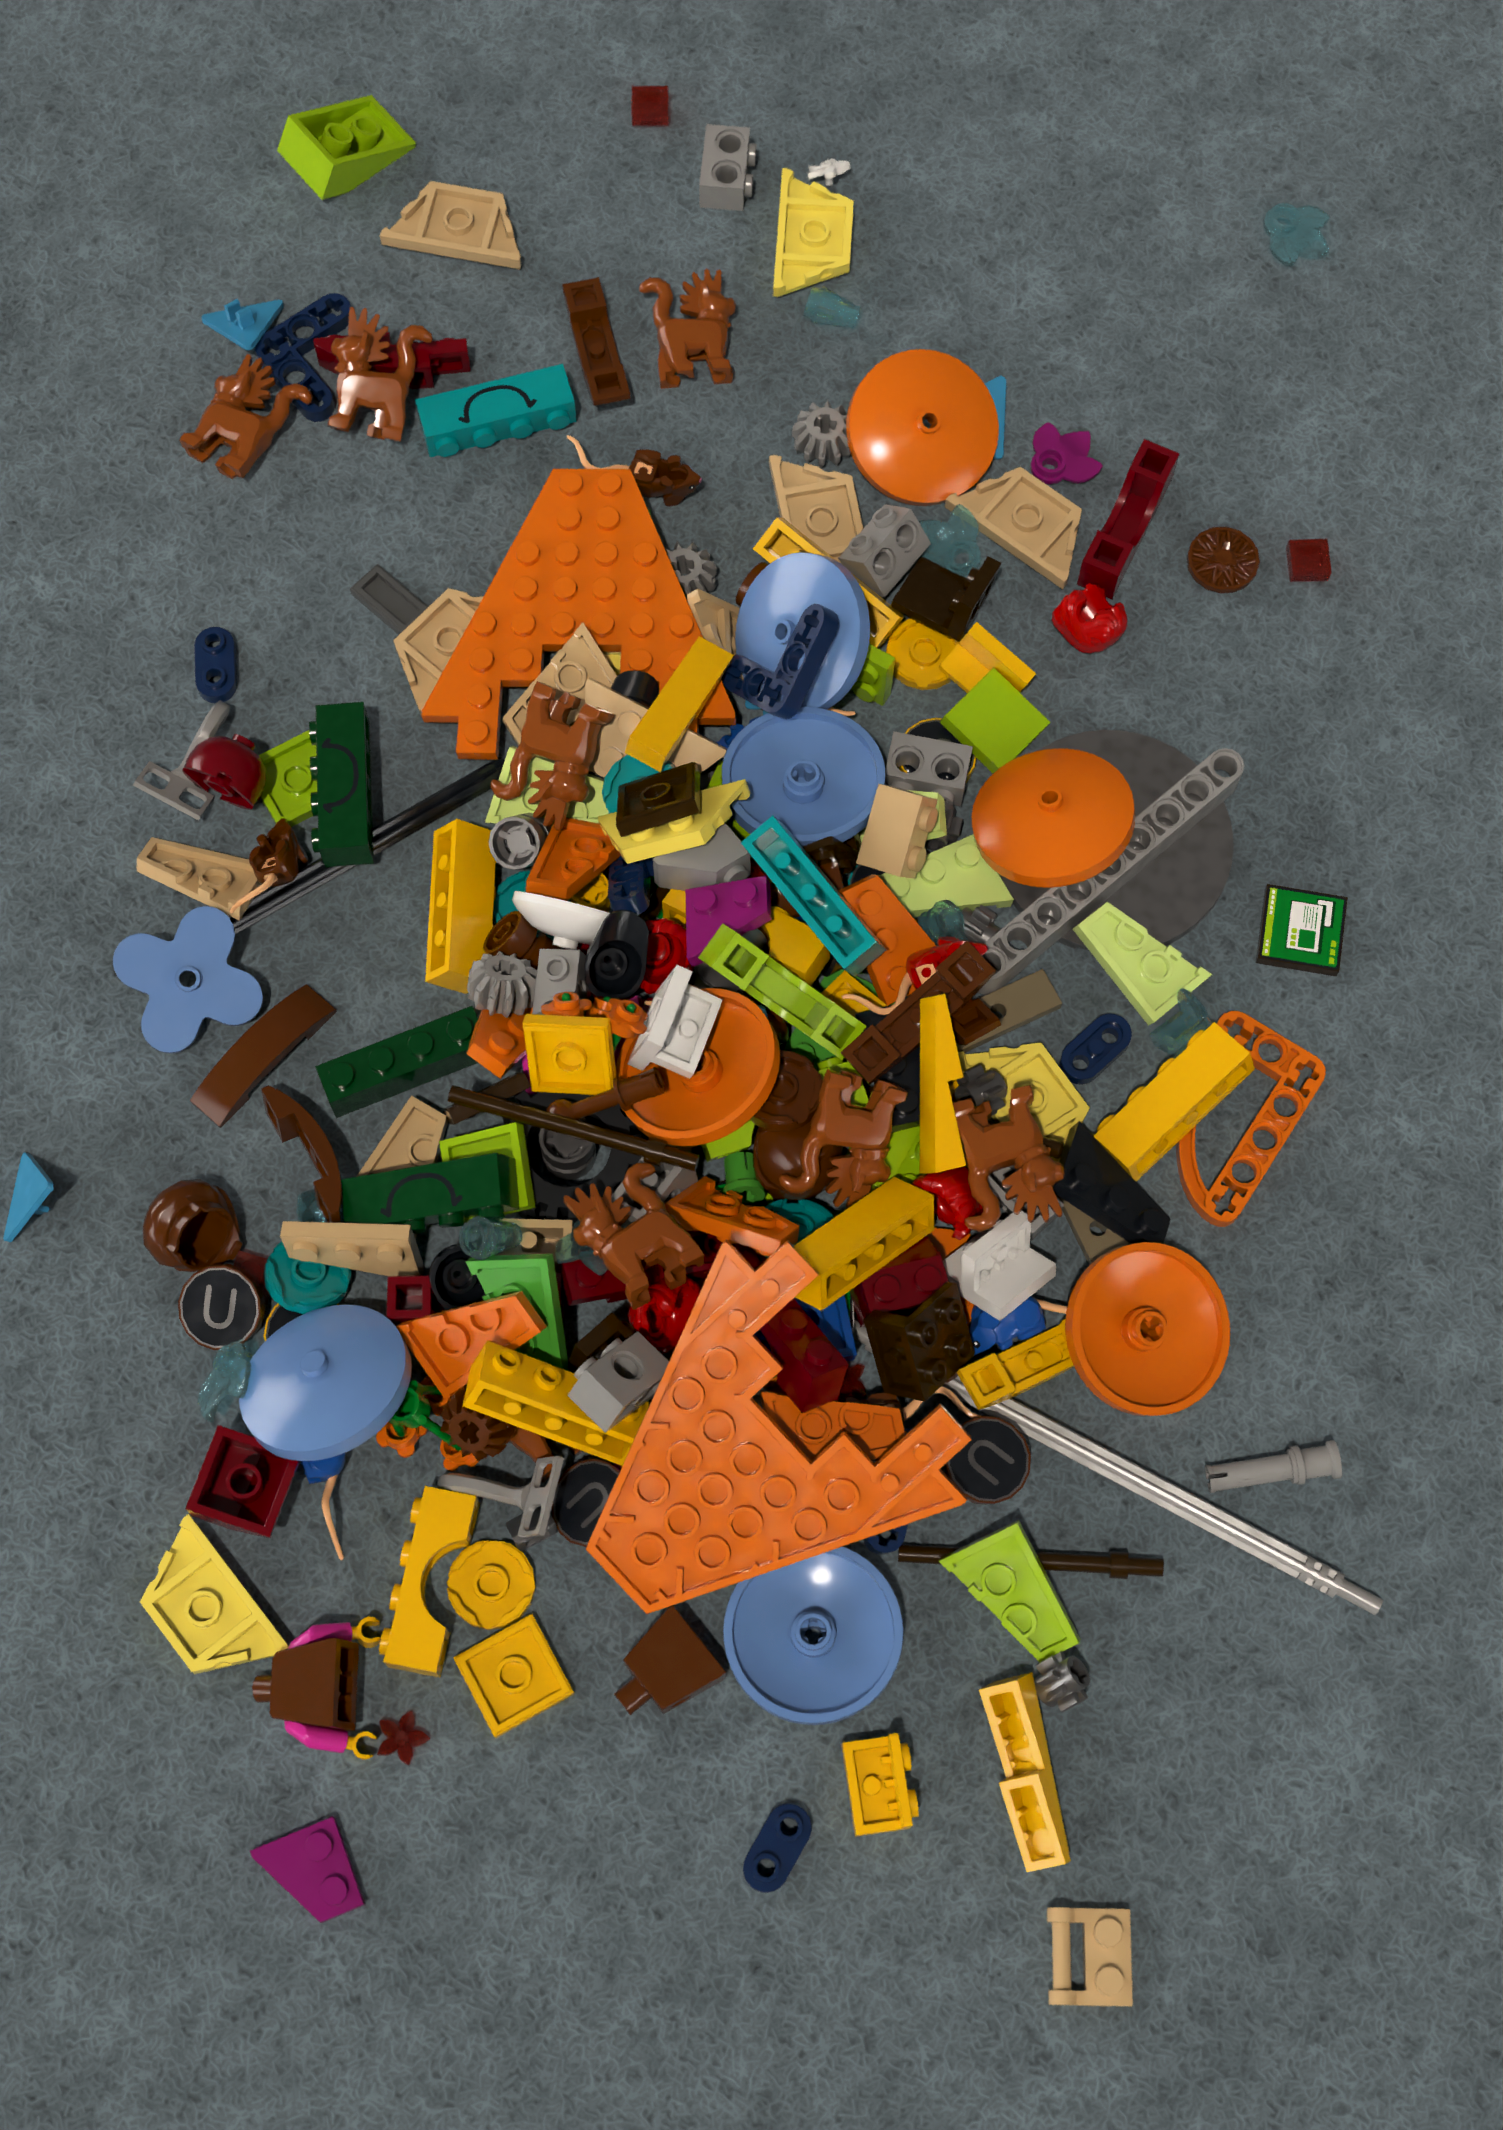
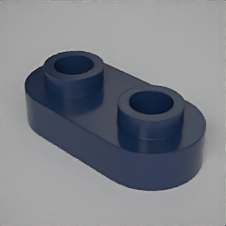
[194,627,237,703]
[1059,1014,1132,1085]
[743,1804,812,1893]

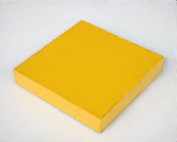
[522,1014,617,1095]
[453,1614,574,1739]

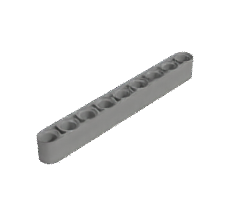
[978,748,1244,995]

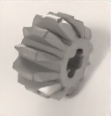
[792,400,851,469]
[665,541,717,604]
[467,951,537,1018]

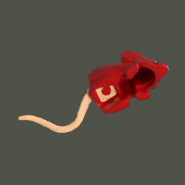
[842,936,988,1015]

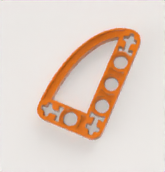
[1176,1011,1326,1227]

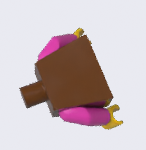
[252,1616,381,1759]

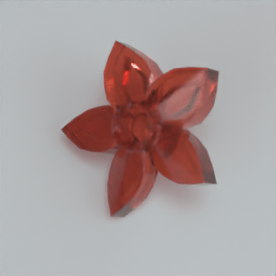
[836,1364,867,1403]
[377,1710,430,1767]

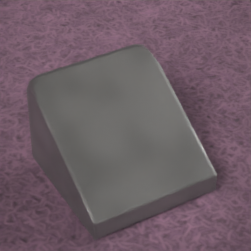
[506,1507,558,1552]

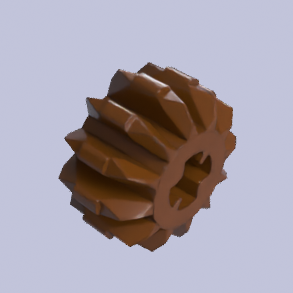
[440,1387,517,1461]

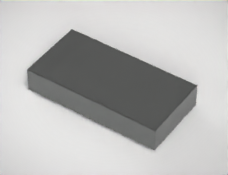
[350,564,428,635]

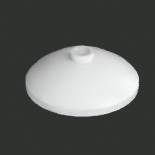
[512,891,610,950]

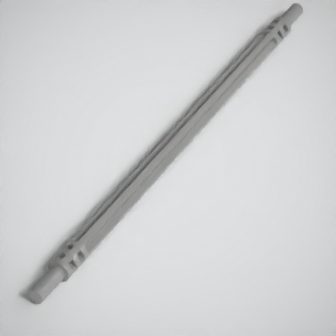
[853,1320,1383,1615]

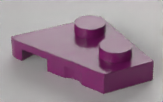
[685,876,772,966]
[250,1816,366,1923]

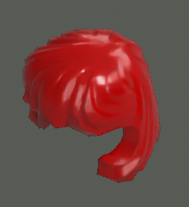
[1051,583,1128,653]
[640,918,694,995]
[911,1166,983,1240]
[628,1276,701,1354]

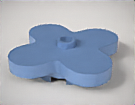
[113,906,263,1053]

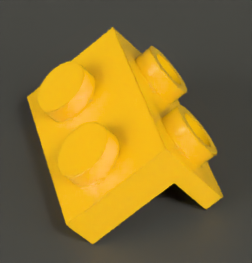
[841,1733,919,1837]

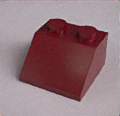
[850,1236,949,1327]
[185,1425,300,1538]

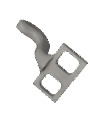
[133,701,230,821]
[437,1456,564,1538]

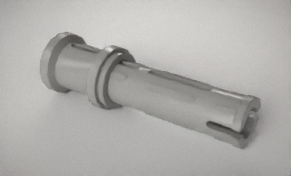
[1205,1440,1342,1493]

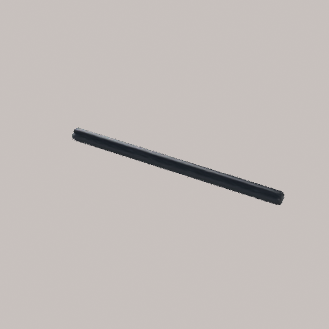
[226,757,505,934]

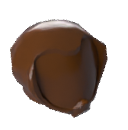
[753,1120,844,1201]
[143,1179,243,1272]

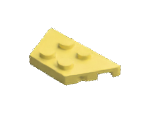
[773,168,854,297]
[598,779,751,864]
[958,1043,1090,1162]
[140,1514,289,1674]

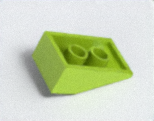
[277,95,416,200]

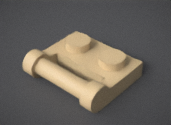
[1047,1907,1133,2006]

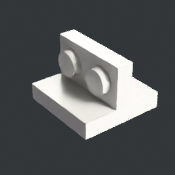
[627,965,723,1079]
[943,1210,1056,1321]

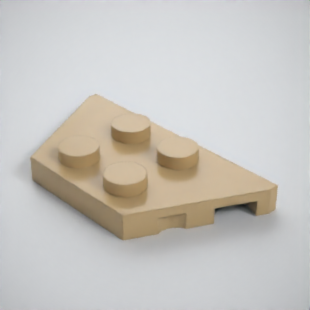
[380,181,521,269]
[769,455,863,563]
[945,467,1082,589]
[393,588,483,717]
[585,678,727,778]

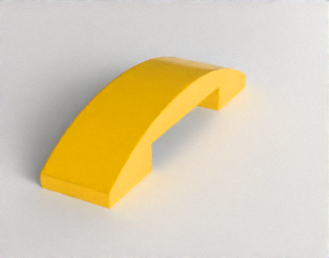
[957,1318,1074,1410]

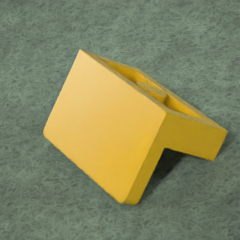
[939,622,1037,693]

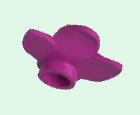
[1030,422,1103,484]

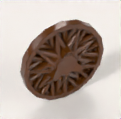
[1187,527,1260,593]

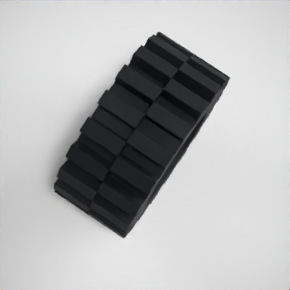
[497,1090,642,1226]

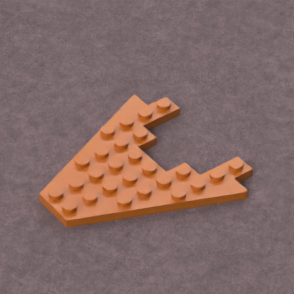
[421,469,736,760]
[586,1239,972,1614]

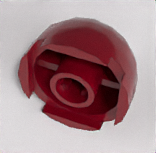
[182,734,266,810]

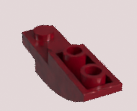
[314,332,471,389]
[559,1231,736,1306]

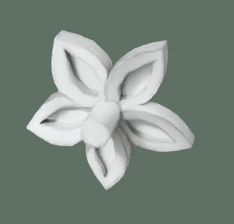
[808,158,850,186]

